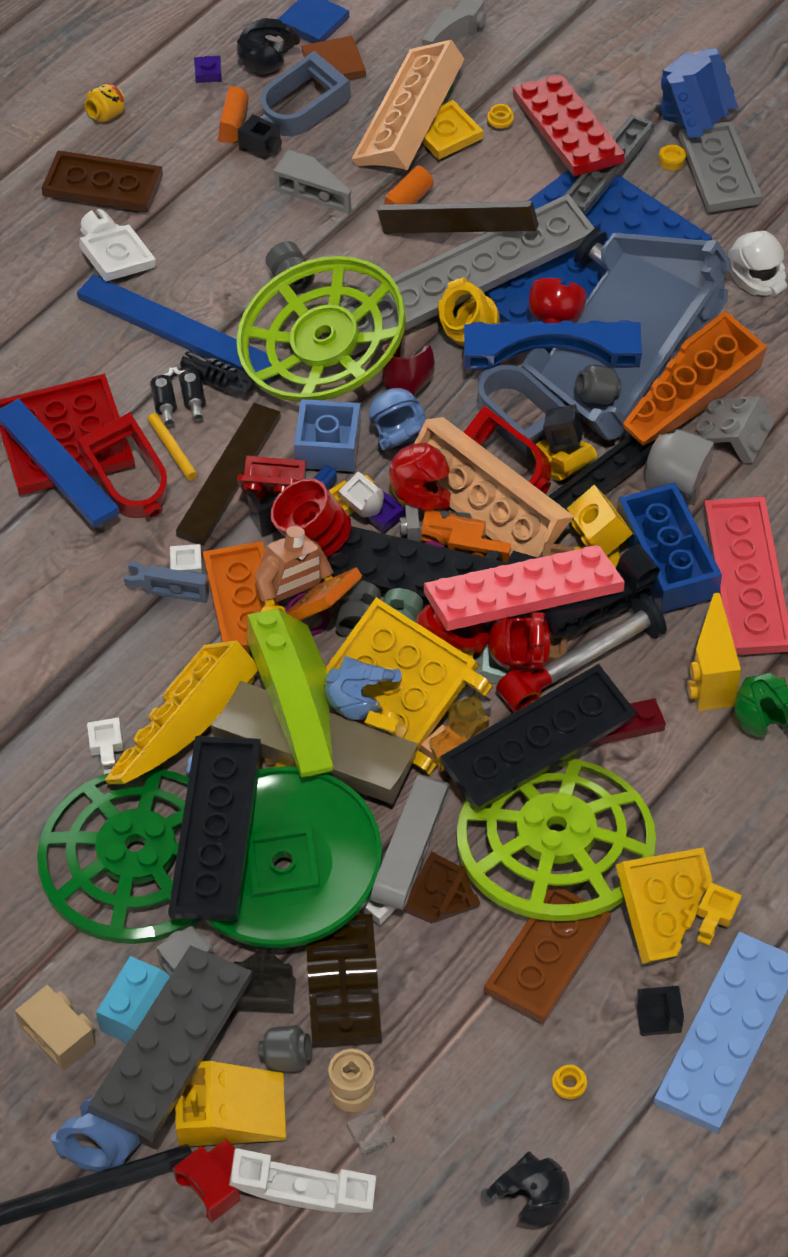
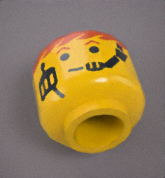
[84,83,125,123]

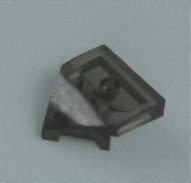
[233,947,296,1014]

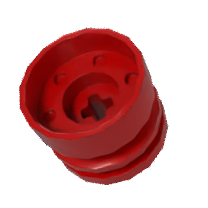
[271,478,351,557]

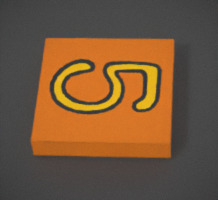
[286,567,362,621]

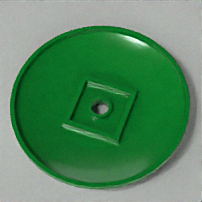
[205,766,382,948]

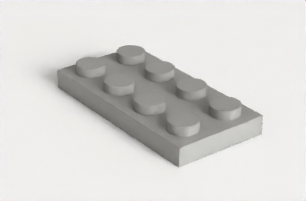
[679,121,762,212]

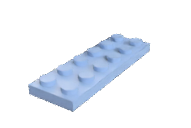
[653,932,788,1134]

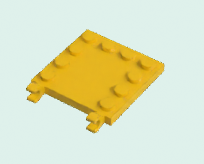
[326,597,493,776]

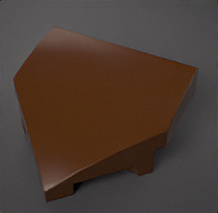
[402,851,480,924]

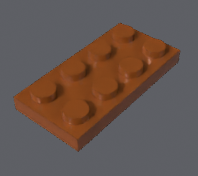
[484,885,611,1024]

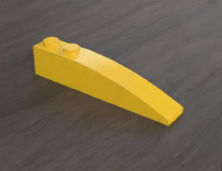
[105,640,258,784]

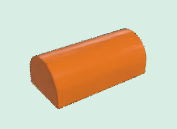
[218,85,249,143]
[384,165,434,205]

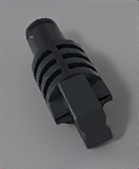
[180,350,256,399]

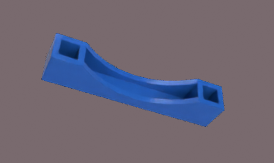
[464,320,642,369]

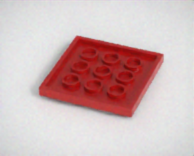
[0,373,135,496]

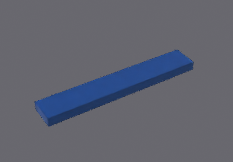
[0,399,119,528]

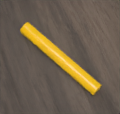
[148,413,198,481]

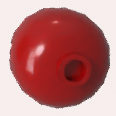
[529,278,587,323]

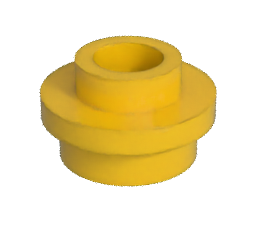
[487,104,514,129]
[552,1064,587,1100]

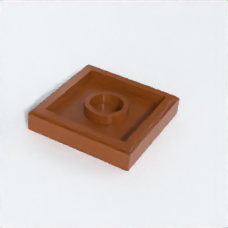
[302,36,366,87]

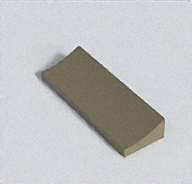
[211,681,418,804]

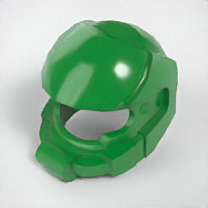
[735,673,788,738]

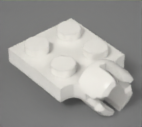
[79,209,156,282]

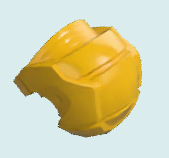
[438,277,500,347]

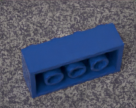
[617,483,722,613]

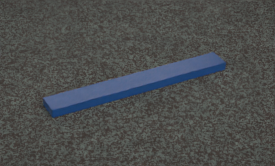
[77,274,282,385]

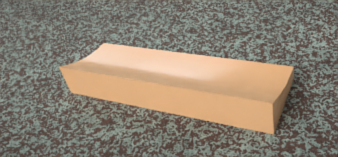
[352,39,465,170]
[414,417,574,558]

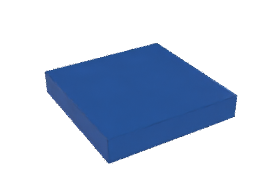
[277,0,350,43]

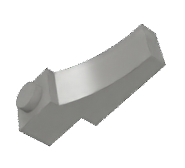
[422,0,487,46]

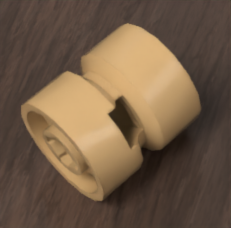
[328,1049,375,1113]

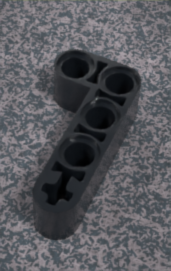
[536,545,660,638]

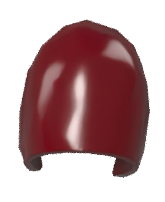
[382,339,435,396]

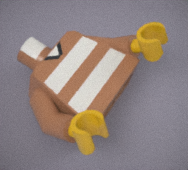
[255,526,333,613]

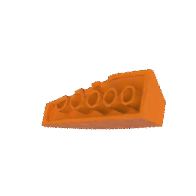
[622,310,767,446]

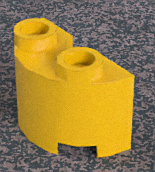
[531,438,597,481]

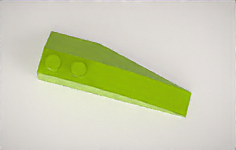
[247,609,333,778]

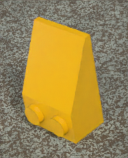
[687,592,741,711]

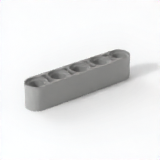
[370,774,450,910]

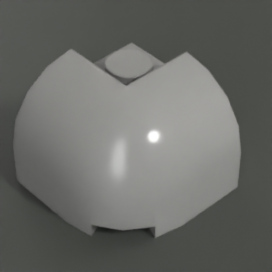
[644,429,714,506]

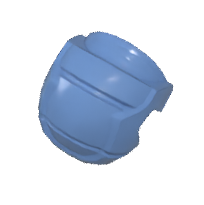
[369,388,427,451]
[324,656,402,720]
[51,1096,140,1172]

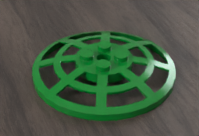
[37,768,200,944]

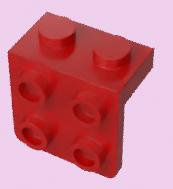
[237,456,307,499]

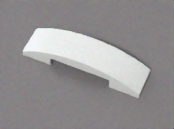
[229,1148,376,1213]

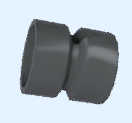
[265,241,315,294]
[336,581,381,637]

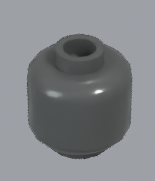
[575,365,621,405]
[258,1025,312,1073]

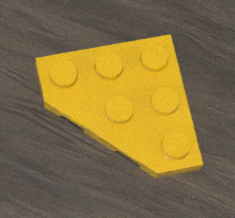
[616,847,713,964]

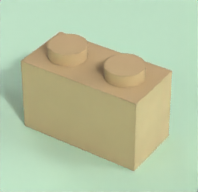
[15,985,95,1071]

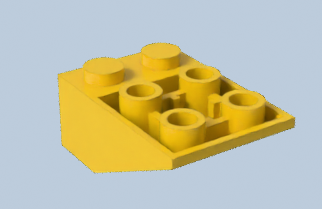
[175,1061,286,1146]

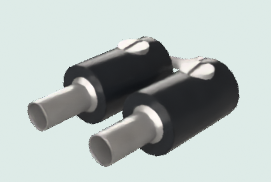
[150,367,206,427]

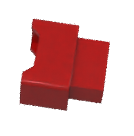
[172,1138,240,1223]

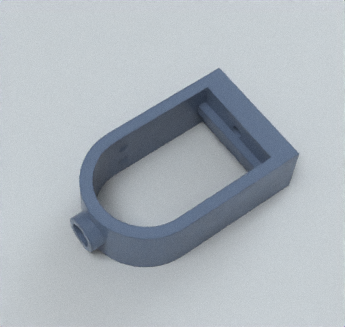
[261,51,351,136]
[478,365,566,459]

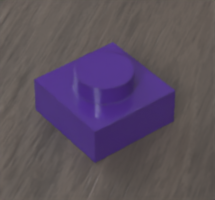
[194,56,222,83]
[365,491,405,532]

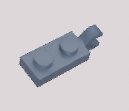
[124,562,210,603]

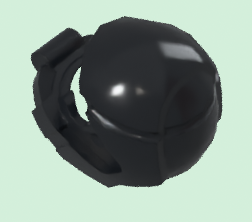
[237,18,300,76]
[481,1151,570,1228]

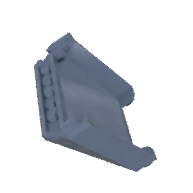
[521,233,730,440]

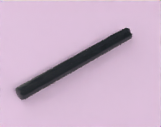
[0,1144,192,1226]

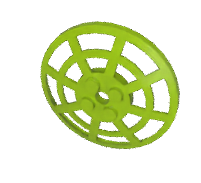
[237,256,406,402]
[456,758,656,921]

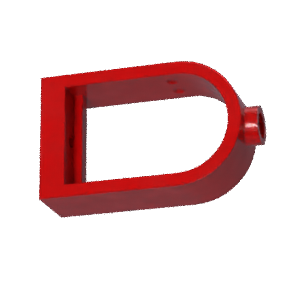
[464,406,551,494]
[77,412,167,519]

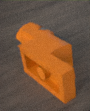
[421,510,511,563]

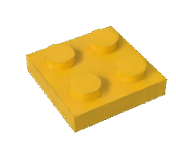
[422,100,483,160]

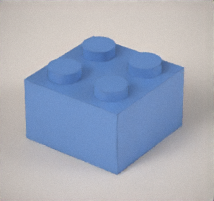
[294,399,361,472]

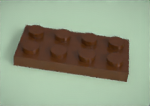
[41,150,163,212]

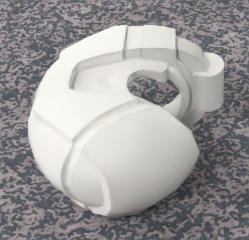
[728,231,787,297]

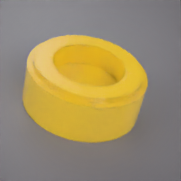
[658,145,686,171]

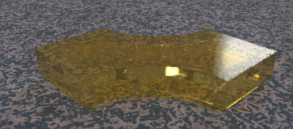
[429,695,489,772]

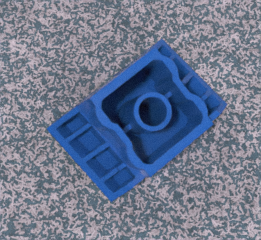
[661,48,738,138]

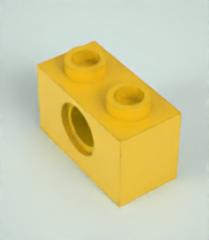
[567,485,633,556]

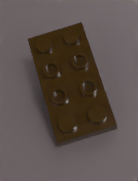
[306,914,382,1047]

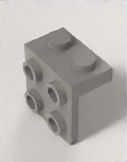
[692,396,775,463]

